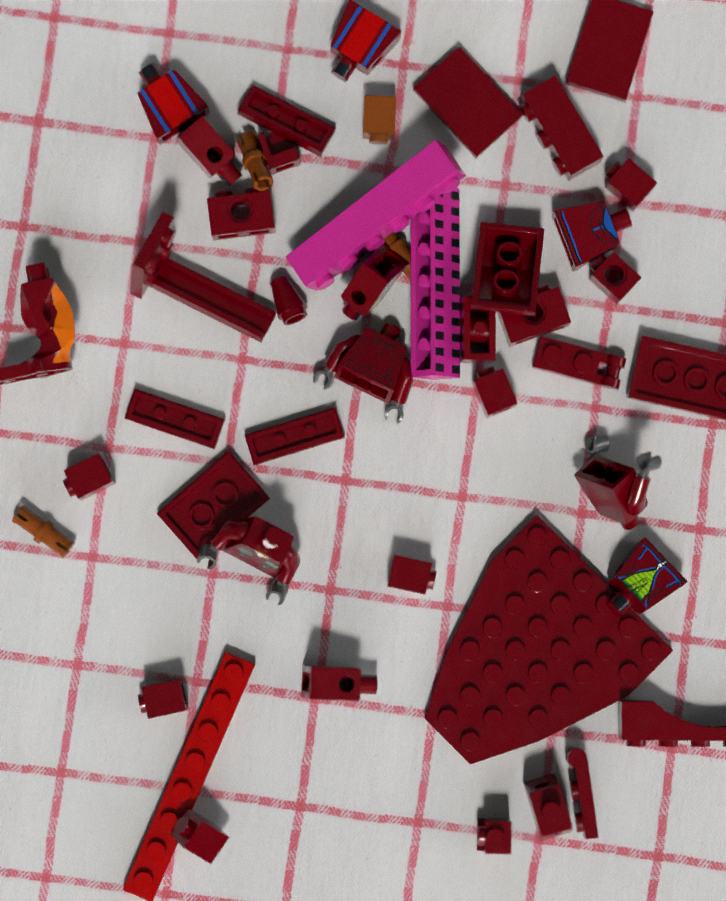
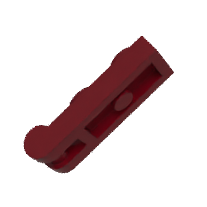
[532,336,627,390]
[565,747,599,839]

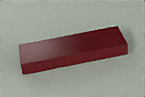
[237,85,336,157]
[124,389,225,450]
[244,407,345,466]

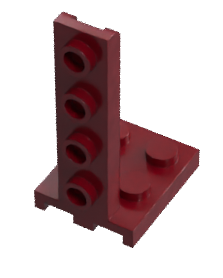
[130,212,276,343]

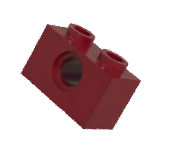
[207,187,276,241]
[497,285,571,347]
[460,296,496,363]

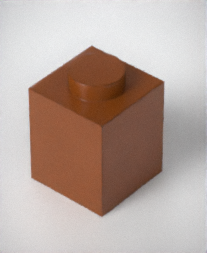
[363,95,396,145]

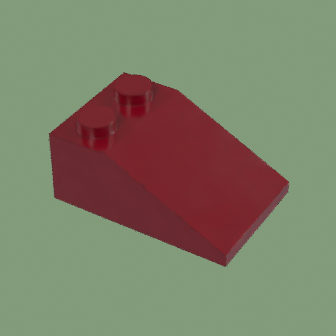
[471,222,544,316]

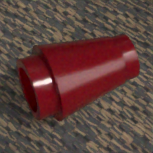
[270,276,307,325]

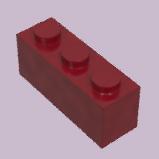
[519,75,604,181]

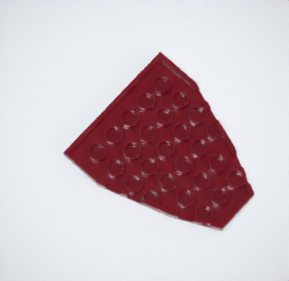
[424,515,673,764]

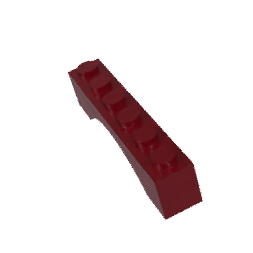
[618,700,726,747]

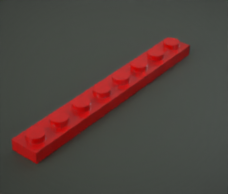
[123,652,255,901]

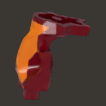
[0,263,75,385]

